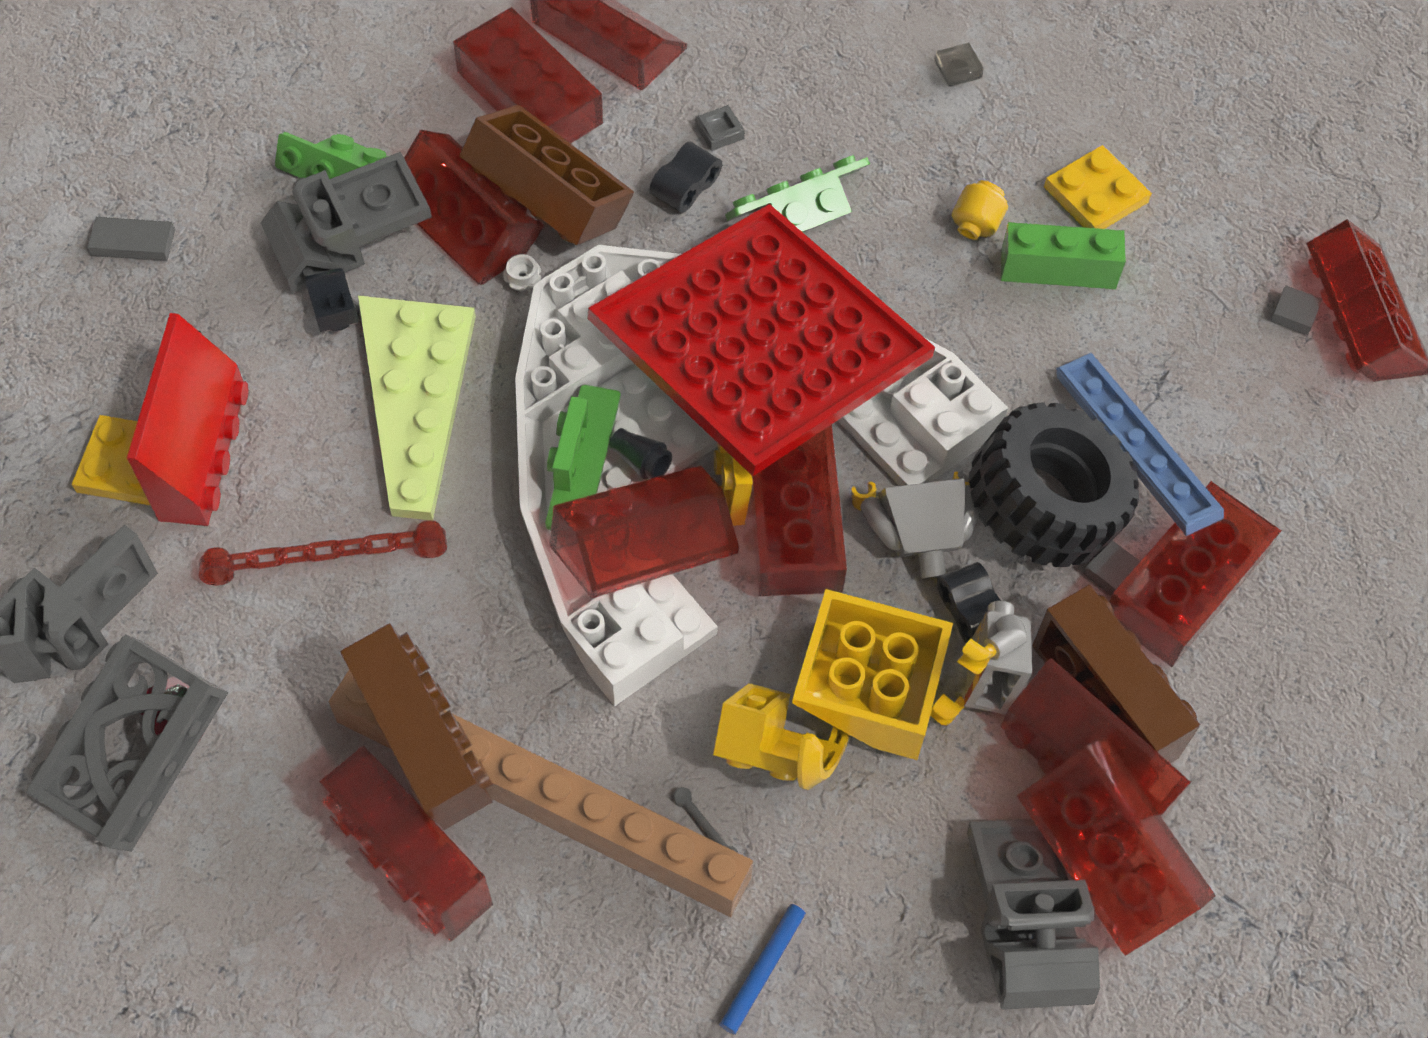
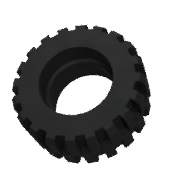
[969,402,1139,567]

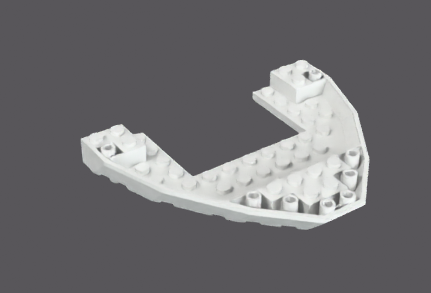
[515,245,1008,706]

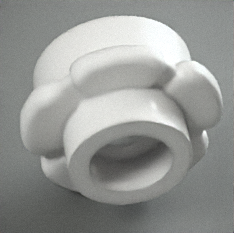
[503,254,541,291]

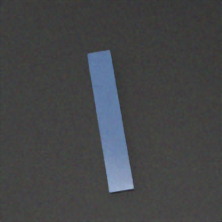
[1056,353,1224,536]

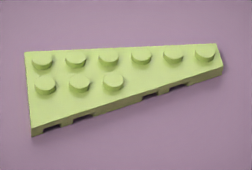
[358,296,476,521]

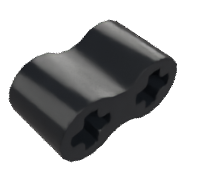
[649,141,723,213]
[937,562,1002,644]

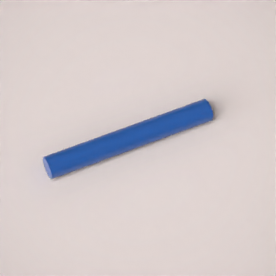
[719,904,806,1035]

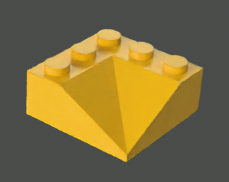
[792,589,953,760]

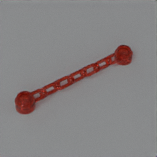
[199,520,447,586]

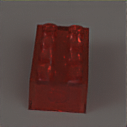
[453,7,603,144]
[750,425,847,596]
[1109,481,1282,667]
[1016,738,1216,956]
[319,745,493,942]

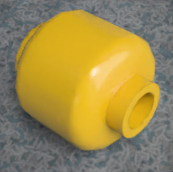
[951,180,1008,240]

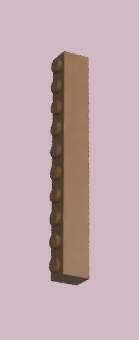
[328,670,753,917]

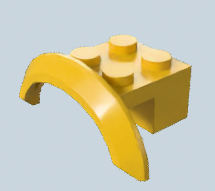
[713,683,850,790]

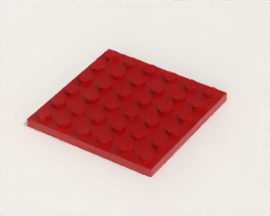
[587,204,935,476]

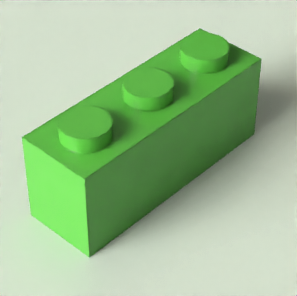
[1001,222,1126,289]

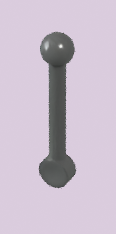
[674,787,738,853]

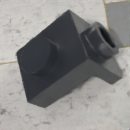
[305,268,359,332]

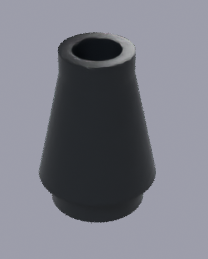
[609,428,672,481]

